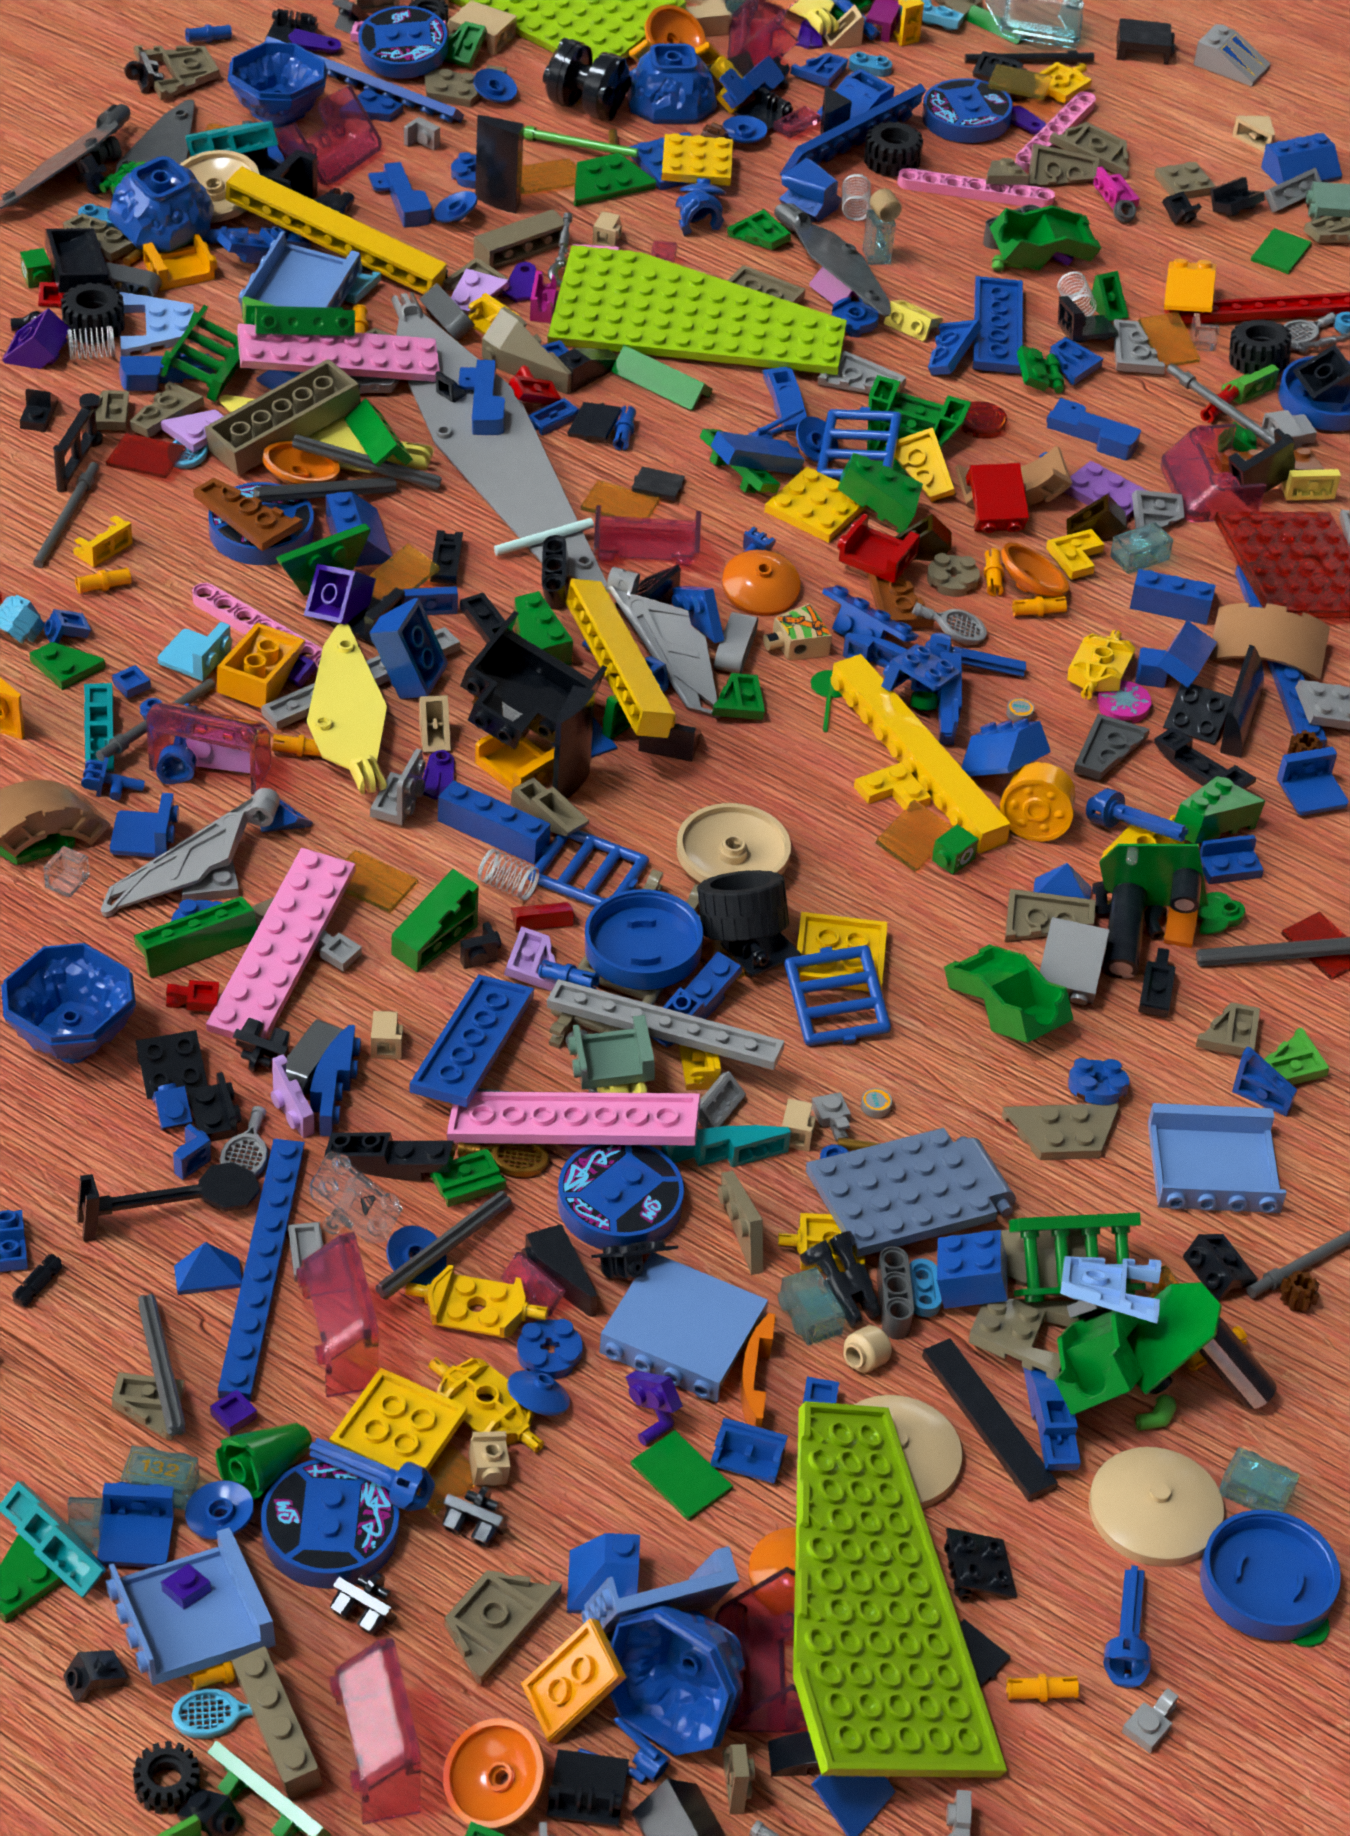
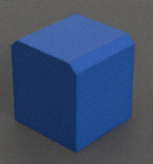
[1135,647,1167,688]

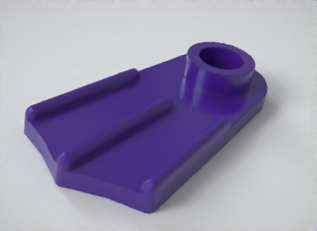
[796,19,823,50]
[288,28,341,54]
[1011,105,1046,135]
[502,262,536,302]
[422,750,454,800]

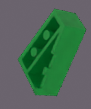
[837,452,923,534]
[514,591,573,665]
[1174,776,1265,844]
[391,869,479,972]

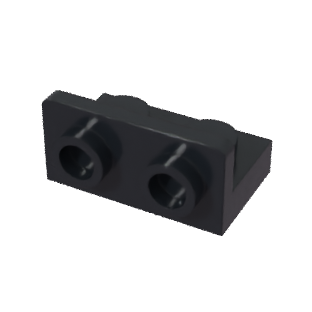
[973,51,1024,87]
[186,1072,242,1141]
[1183,1234,1258,1301]

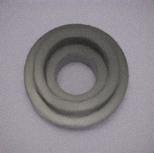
[1113,200,1136,223]

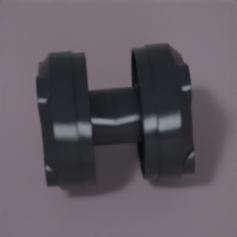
[543,38,632,121]

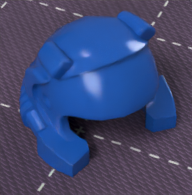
[675,190,724,236]

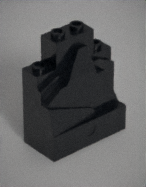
[460,611,607,749]

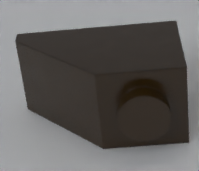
[1066,494,1127,541]
[895,513,952,561]

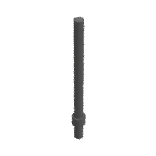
[1166,363,1275,446]
[33,462,99,568]
[96,679,216,761]
[1246,1230,1350,1298]

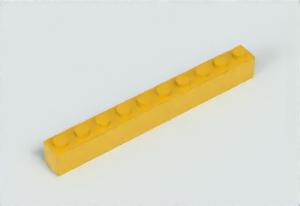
[225,166,447,294]
[565,578,676,738]
[831,654,1011,854]

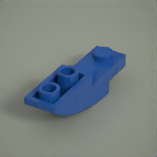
[217,227,311,263]
[763,367,807,431]
[650,952,742,1048]
[310,1025,361,1137]
[1023,1367,1081,1471]

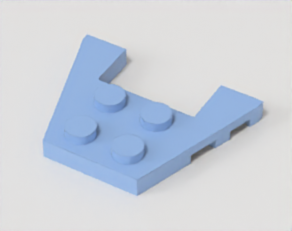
[119,292,194,356]
[1060,1256,1161,1323]

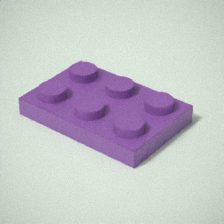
[1064,461,1147,522]

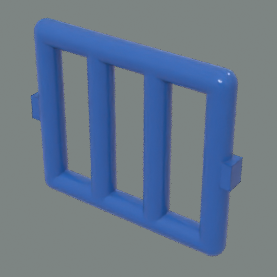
[816,407,902,479]
[528,830,649,907]
[784,945,891,1046]

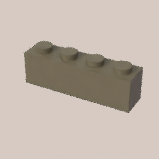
[473,209,564,269]
[232,1646,323,1800]

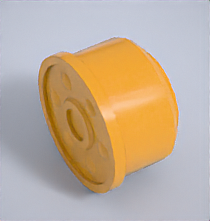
[1000,762,1075,842]

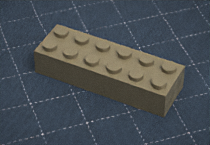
[204,359,361,476]

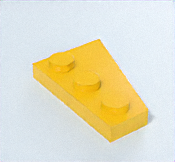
[885,427,956,502]

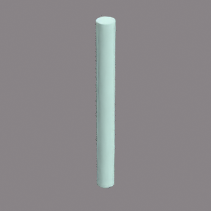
[494,518,594,556]

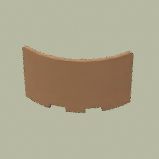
[955,446,1072,509]
[1209,603,1330,680]
[0,780,111,857]

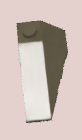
[482,307,572,394]
[1001,1230,1086,1297]

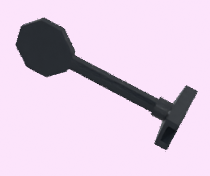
[77,1162,260,1242]

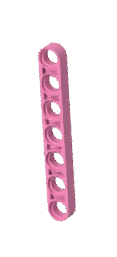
[1015,92,1096,173]
[897,168,1055,208]
[192,583,322,676]

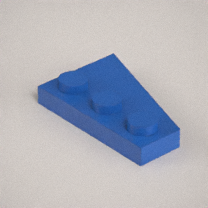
[928,319,982,375]
[672,586,725,643]

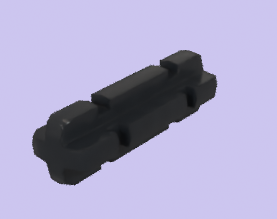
[12,1254,62,1307]

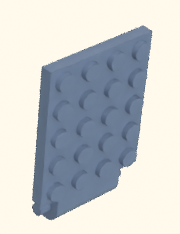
[806,1128,1016,1258]

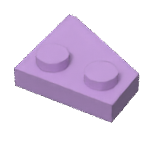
[451,269,509,316]
[161,410,224,453]
[185,720,259,774]
[504,926,557,991]
[271,1054,314,1138]

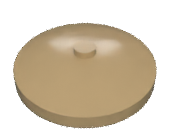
[180,150,260,223]
[676,803,791,883]
[854,1395,962,1509]
[1089,1447,1224,1567]

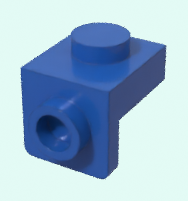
[152,1083,193,1130]

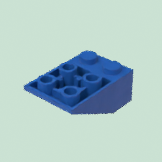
[815,68,895,119]

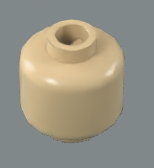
[843,1325,892,1373]

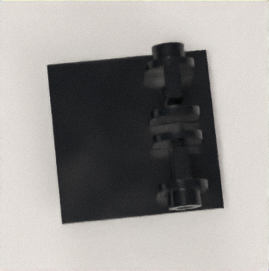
[265,9,319,43]
[734,87,797,132]
[1163,683,1232,745]
[721,932,802,977]
[136,1030,208,1099]
[591,1240,678,1278]
[944,1528,1017,1601]
[546,1749,629,1827]

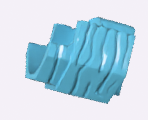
[0,594,45,644]

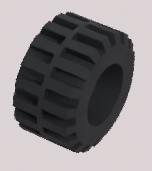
[864,122,923,177]
[61,283,125,344]
[1229,320,1292,375]

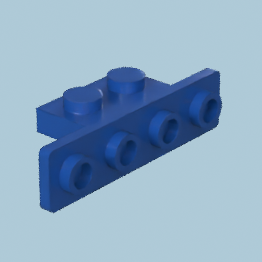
[822,585,919,642]

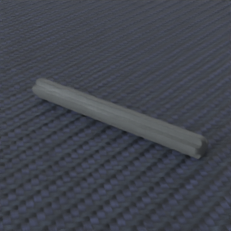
[292,435,442,490]
[253,477,397,502]
[1196,937,1350,967]
[375,1191,511,1299]
[138,1294,186,1436]

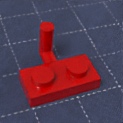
[508,365,561,405]

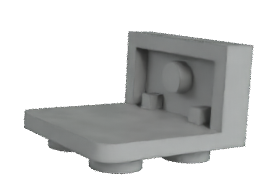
[370,748,426,825]

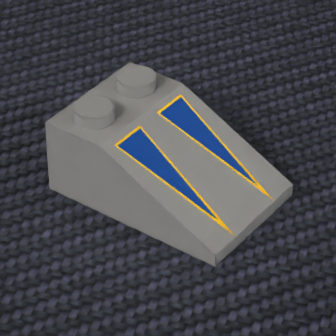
[1193,24,1271,86]

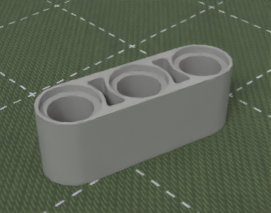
[714,611,759,674]

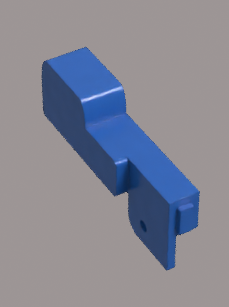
[719,56,784,110]
[368,162,431,228]
[119,354,216,391]
[459,360,505,435]
[1046,398,1141,460]
[937,652,962,745]

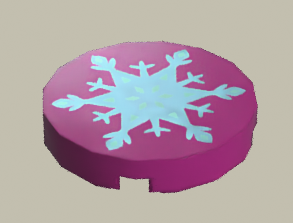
[1097,681,1151,723]

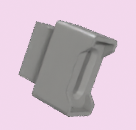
[1262,410,1317,450]

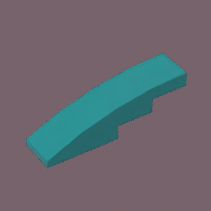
[185,121,279,157]
[84,683,114,772]
[661,1125,791,1168]
[0,1481,106,1598]

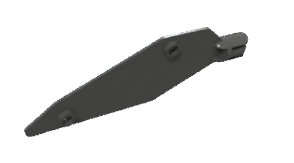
[115,100,195,173]
[0,104,131,210]
[774,203,891,316]

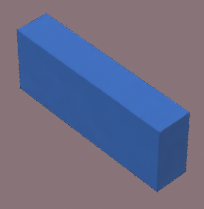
[711,431,805,475]
[1157,620,1217,688]

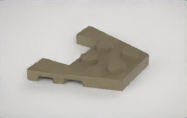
[134,45,219,100]
[424,64,507,107]
[969,1299,1079,1381]

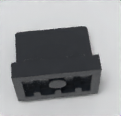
[1058,296,1118,343]
[331,587,405,644]

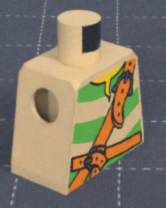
[763,604,832,660]

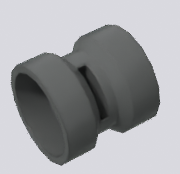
[91,136,122,165]

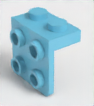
[157,622,233,681]

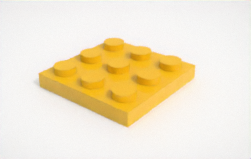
[661,133,733,186]
[764,467,868,543]
[797,912,888,991]
[329,1367,467,1472]

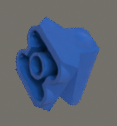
[779,158,842,222]

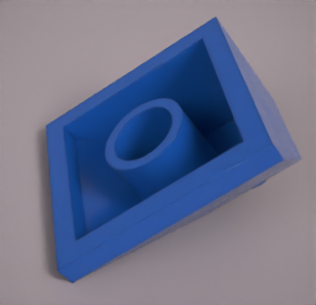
[567,1533,640,1614]

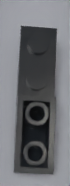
[324,1132,456,1181]

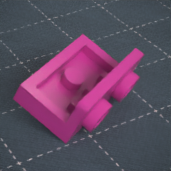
[1093,166,1140,209]

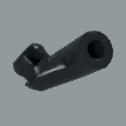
[10,311,41,331]
[1144,905,1167,940]

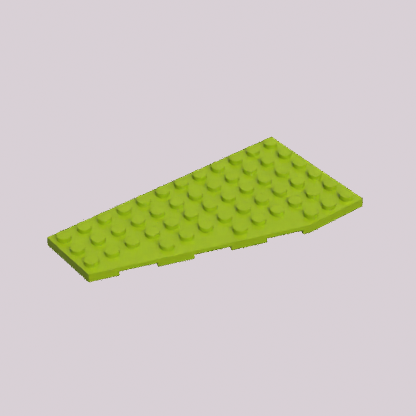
[547,245,847,375]

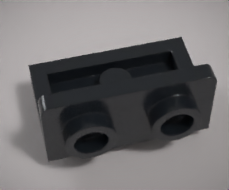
[1210,177,1265,216]

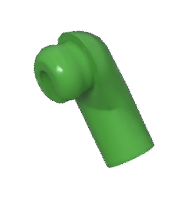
[992,255,1023,272]
[1135,1394,1177,1431]

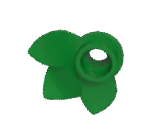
[1197,892,1246,934]

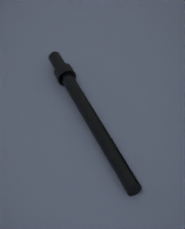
[964,50,1094,64]

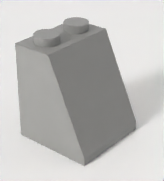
[1040,917,1110,1005]

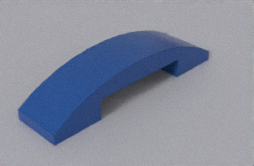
[843,633,937,695]

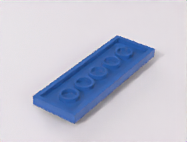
[973,276,1023,374]
[409,974,534,1107]

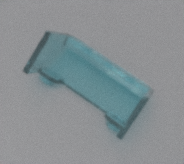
[985,0,1084,48]

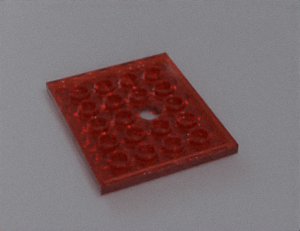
[1214,511,1350,619]

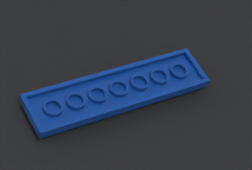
[780,83,926,177]

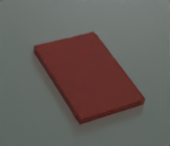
[106,433,186,479]
[1281,911,1350,981]

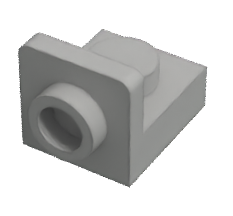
[404,117,440,150]

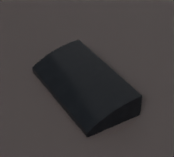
[475,115,524,214]
[45,228,109,293]
[1220,645,1264,758]
[552,685,595,799]

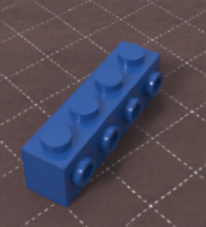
[438,780,551,865]

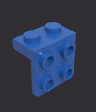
[881,644,960,692]
[1277,746,1349,816]
[110,793,179,858]
[98,1482,175,1568]

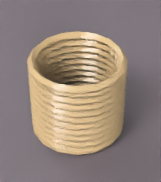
[870,188,902,222]

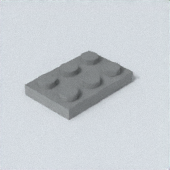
[1295,680,1350,730]

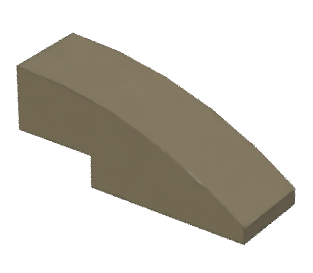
[510,777,589,836]

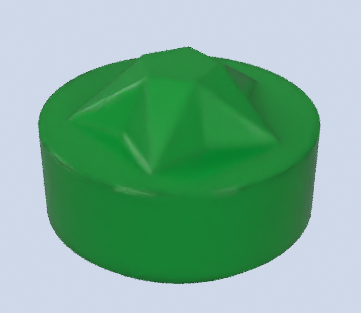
[910,691,938,712]

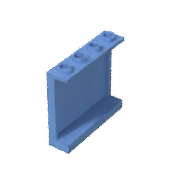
[238,231,363,310]
[1147,1103,1286,1213]
[599,1252,768,1403]
[106,1527,276,1686]
[581,1546,739,1633]

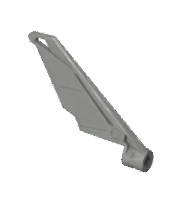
[606,567,722,718]
[101,788,280,917]

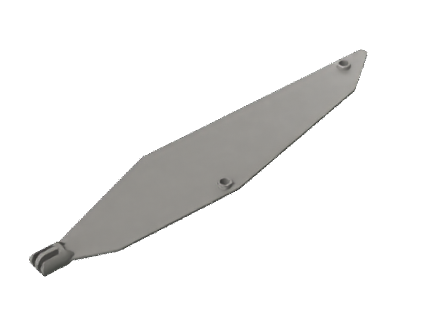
[391,292,607,589]

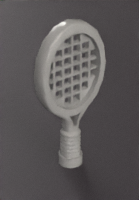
[1284,312,1336,344]
[912,602,987,645]
[220,1106,268,1177]

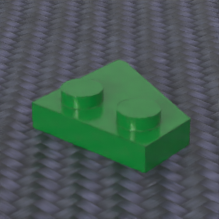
[727,209,791,250]

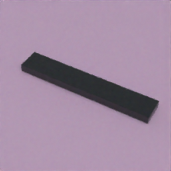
[922,1338,1058,1501]

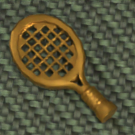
[457,1142,549,1177]

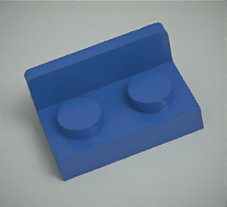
[1200,835,1264,884]

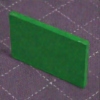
[1250,228,1312,274]
[630,1430,733,1521]

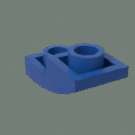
[0,1210,28,1272]

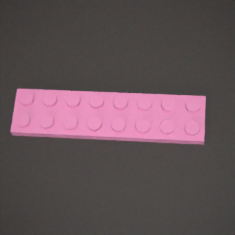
[237,324,440,382]
[206,847,356,1040]
[447,1092,701,1145]

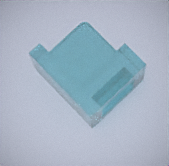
[67,1497,104,1551]

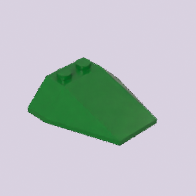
[867,375,971,477]

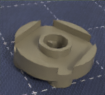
[927,553,980,597]

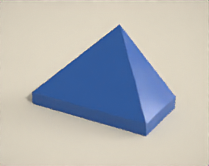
[260,799,313,832]
[1033,863,1091,899]
[174,1242,242,1295]

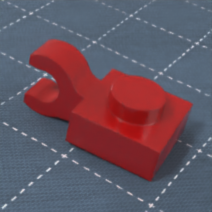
[166,980,219,1012]

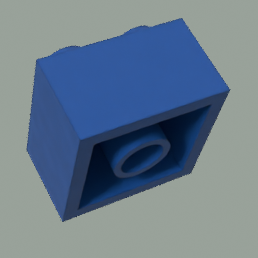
[937,1230,1008,1309]

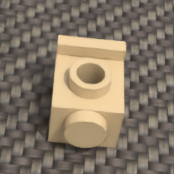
[592,211,622,247]
[371,1011,403,1060]
[782,1099,816,1152]
[468,1431,510,1486]

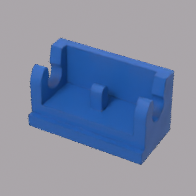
[710,1418,788,1484]

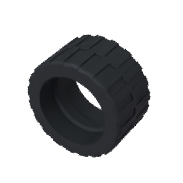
[697,870,789,942]

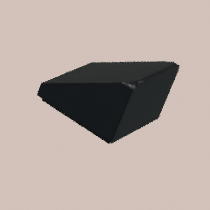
[435,371,466,403]

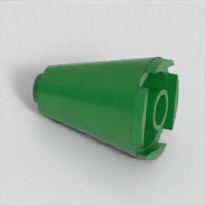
[215,1423,312,1501]

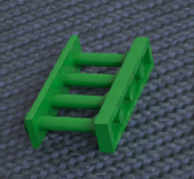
[161,305,240,402]
[244,305,355,336]
[1009,1212,1146,1302]

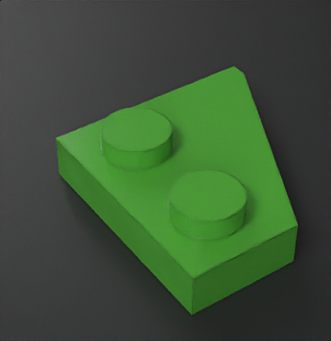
[1264,1028,1329,1085]

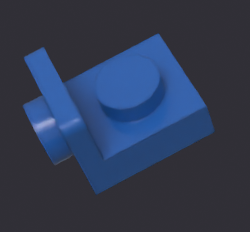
[44,609,91,644]
[173,1124,211,1180]

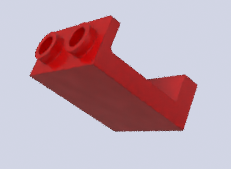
[966,463,1029,533]
[837,514,920,583]

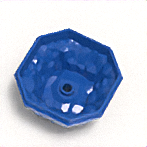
[228,42,327,128]
[626,44,717,124]
[108,156,214,253]
[1,943,136,1064]
[609,1603,745,1756]

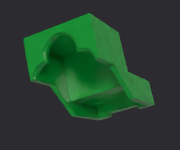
[989,205,1102,271]
[944,944,1073,1043]
[1054,1310,1144,1415]

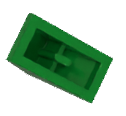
[1090,271,1129,322]

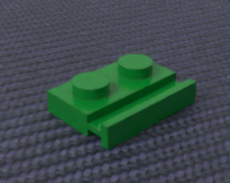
[430,1148,506,1207]

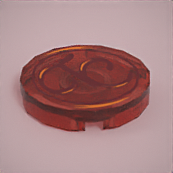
[960,401,1007,439]

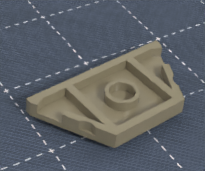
[1049,122,1129,178]
[1002,1103,1119,1160]
[444,1570,562,1685]

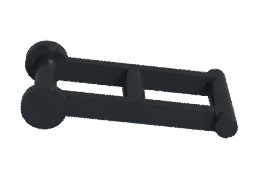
[53,393,103,492]

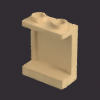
[447,0,517,55]

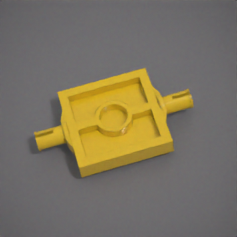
[1033,62,1092,104]
[778,1213,865,1272]

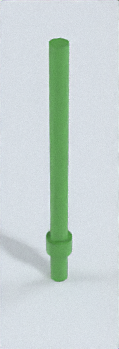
[524,126,639,158]

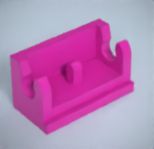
[530,271,559,323]

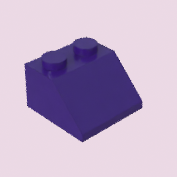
[2,308,70,369]
[304,564,376,625]

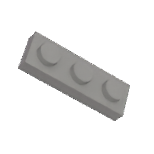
[1264,168,1322,213]

